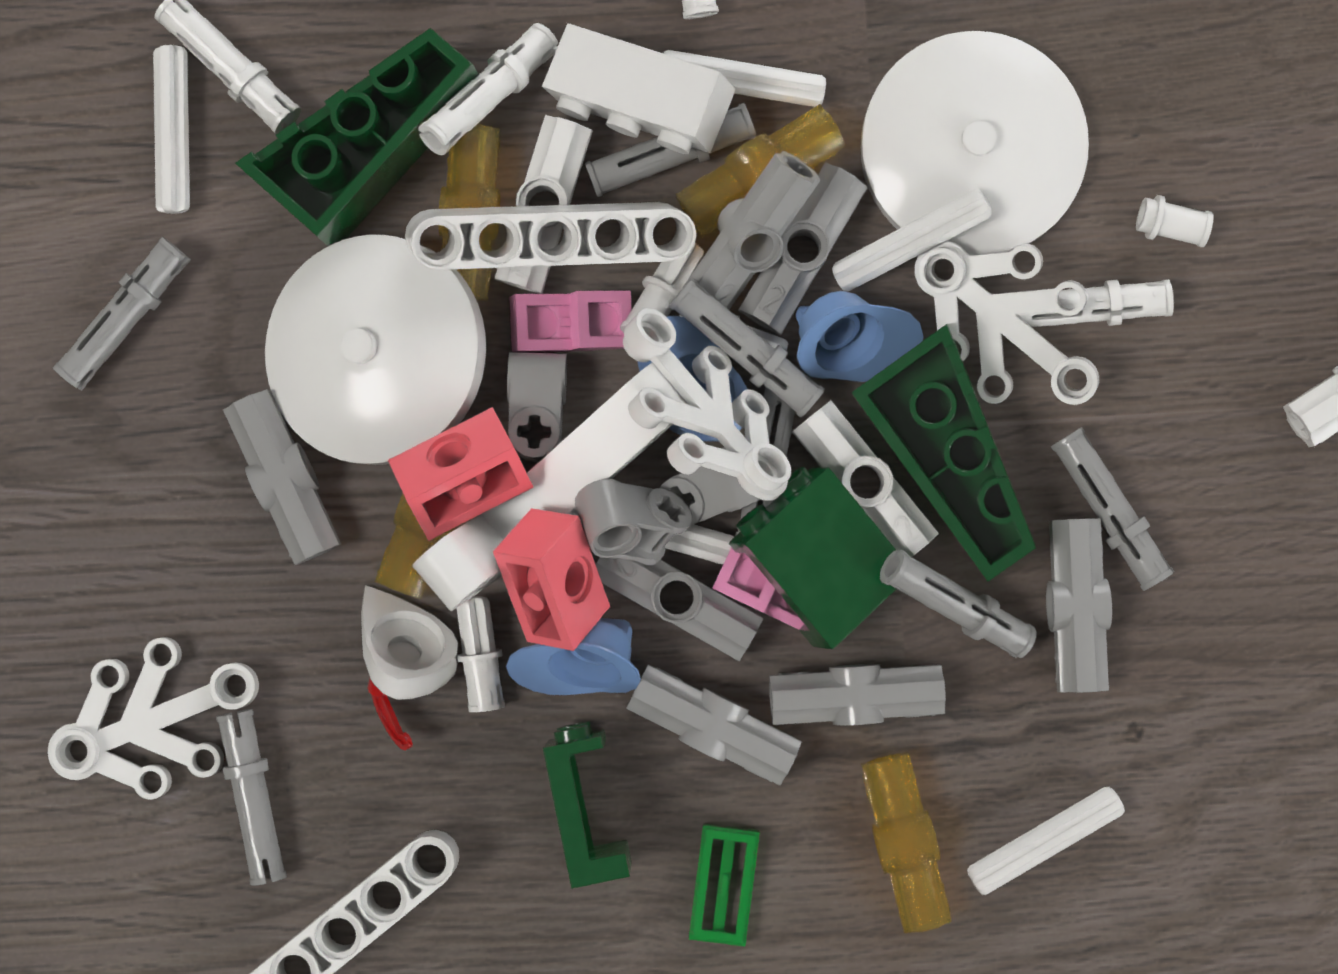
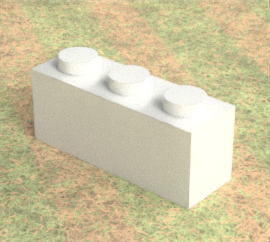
[542,23,735,154]

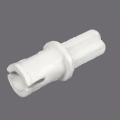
[620,243,704,333]
[457,596,505,712]

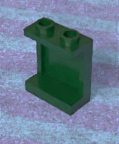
[728,467,896,649]
[543,721,632,889]

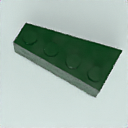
[235,28,479,246]
[851,324,1036,581]

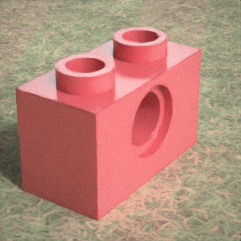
[388,407,533,541]
[493,508,610,651]

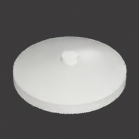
[860,31,1089,256]
[265,235,486,465]

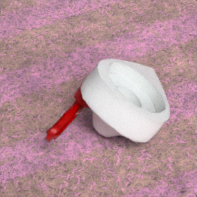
[361,585,458,751]

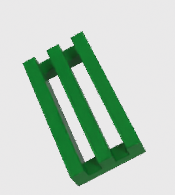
[688,823,760,947]

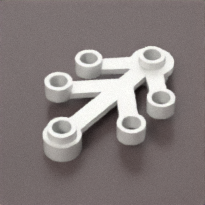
[915,241,1099,405]
[623,308,791,500]
[48,637,259,800]

